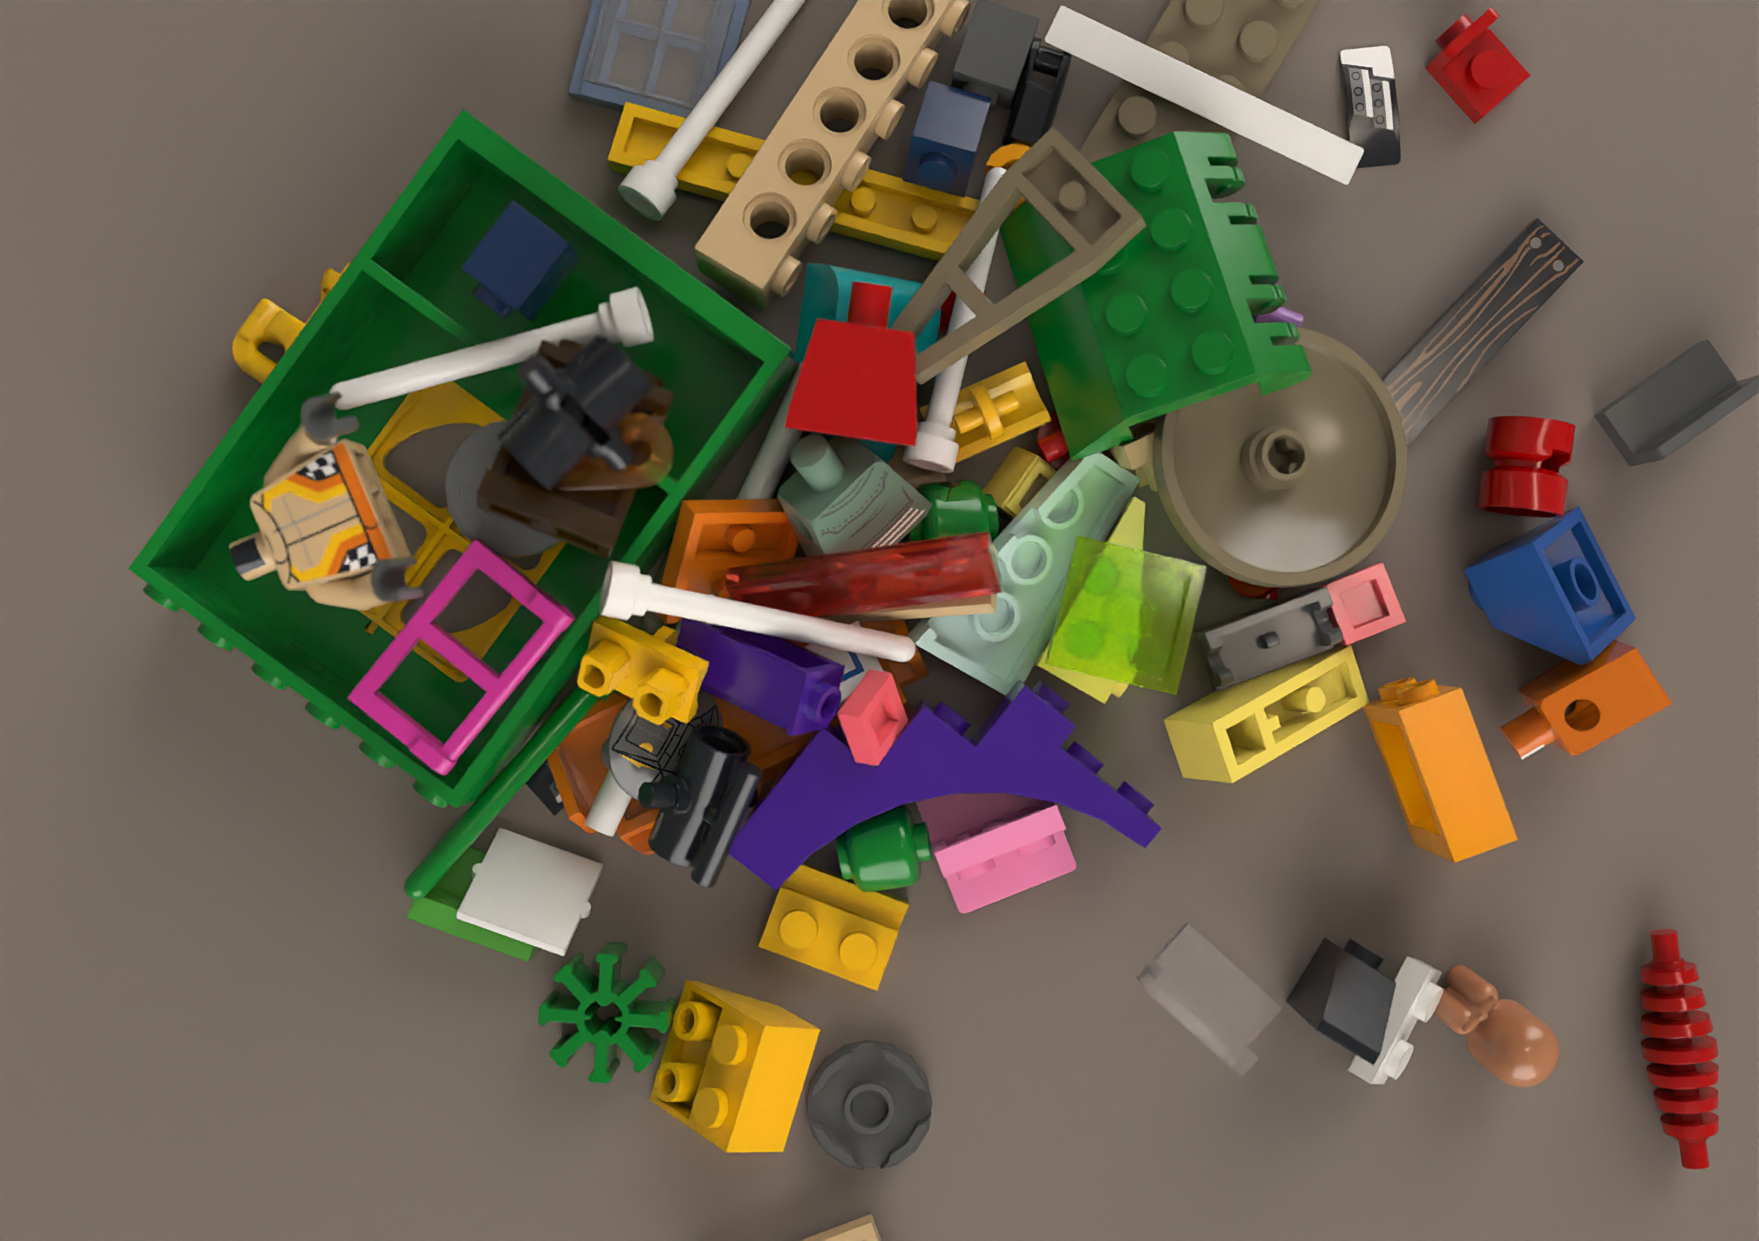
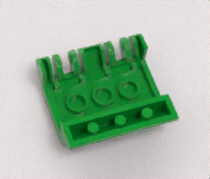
[999,131,1313,461]

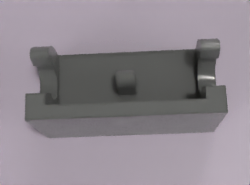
[1193,587,1343,691]

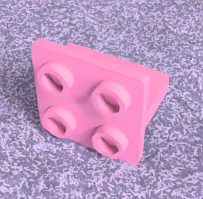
[916,793,1077,914]

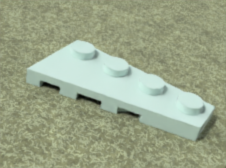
[906,452,1140,696]

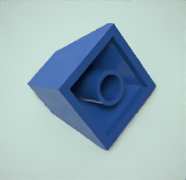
[1464,507,1636,665]

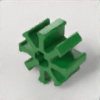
[538,942,676,1084]

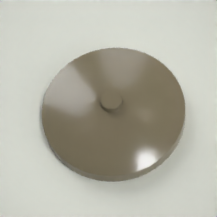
[1153,327,1408,588]

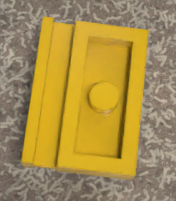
[758,862,909,991]

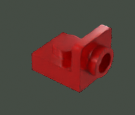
[1425,7,1531,124]

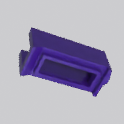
[676,618,845,736]

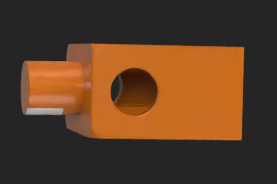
[1499,640,1673,760]

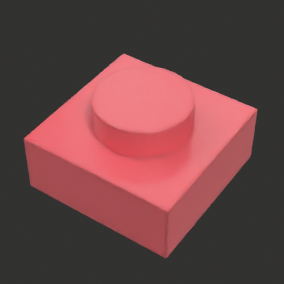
[1317,562,1406,645]
[837,669,908,766]

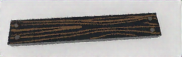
[1381,218,1584,447]

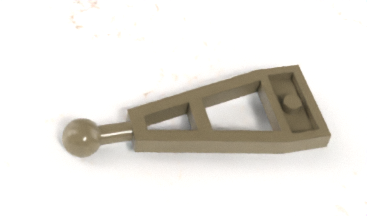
[890,127,1146,385]

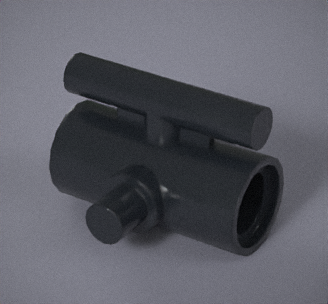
[496,335,654,491]
[638,723,763,887]

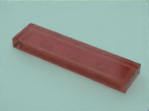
[725,531,1002,618]

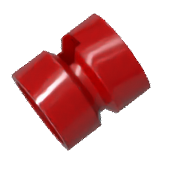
[1477,416,1576,518]

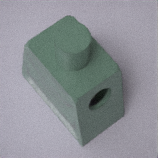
[777,434,932,593]

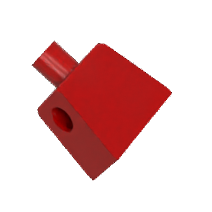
[785,281,918,446]

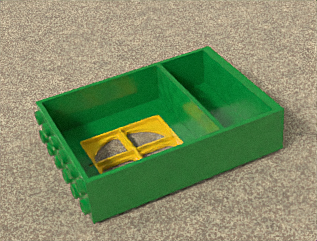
[128,109,798,808]

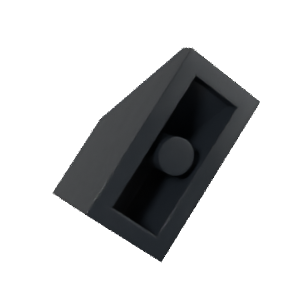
[1286,938,1396,1066]

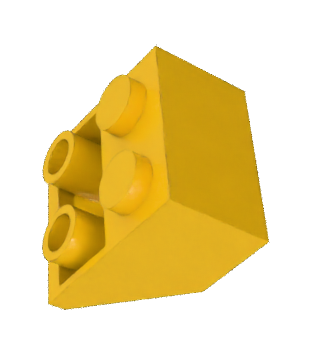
[649,980,820,1153]

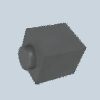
[951,0,1040,111]

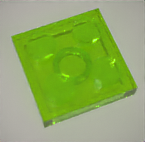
[1045,535,1207,695]

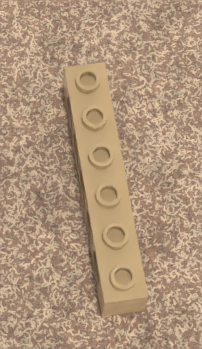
[694,0,971,311]

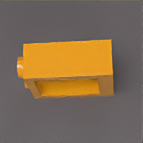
[1363,676,1518,863]

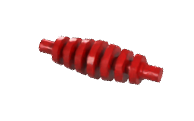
[1641,929,1719,1169]

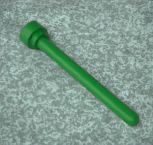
[404,676,622,899]

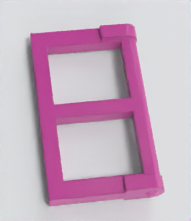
[348,538,575,775]

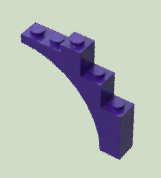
[729,679,1162,890]

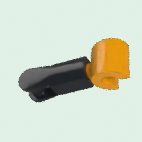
[984,37,1072,218]

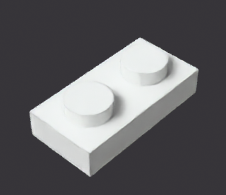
[1348,956,1443,1084]

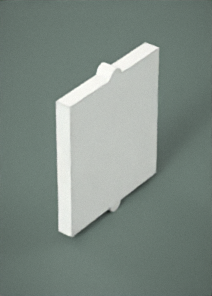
[457,828,603,956]

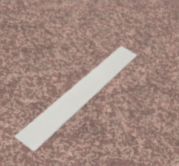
[1045,6,1364,185]

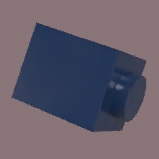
[903,81,992,198]
[462,201,581,322]

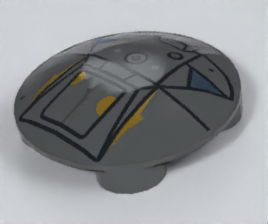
[601,689,724,800]

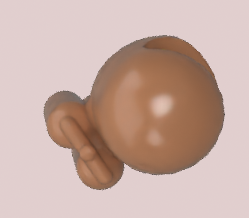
[1434,965,1559,1088]

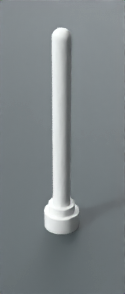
[618,0,806,221]
[903,167,1007,473]
[329,287,654,410]
[599,561,915,662]

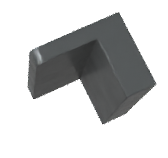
[1594,340,1759,467]

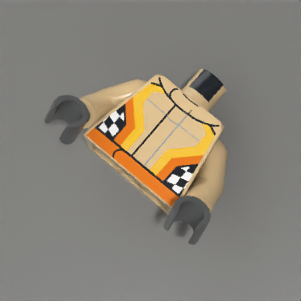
[229,392,424,611]

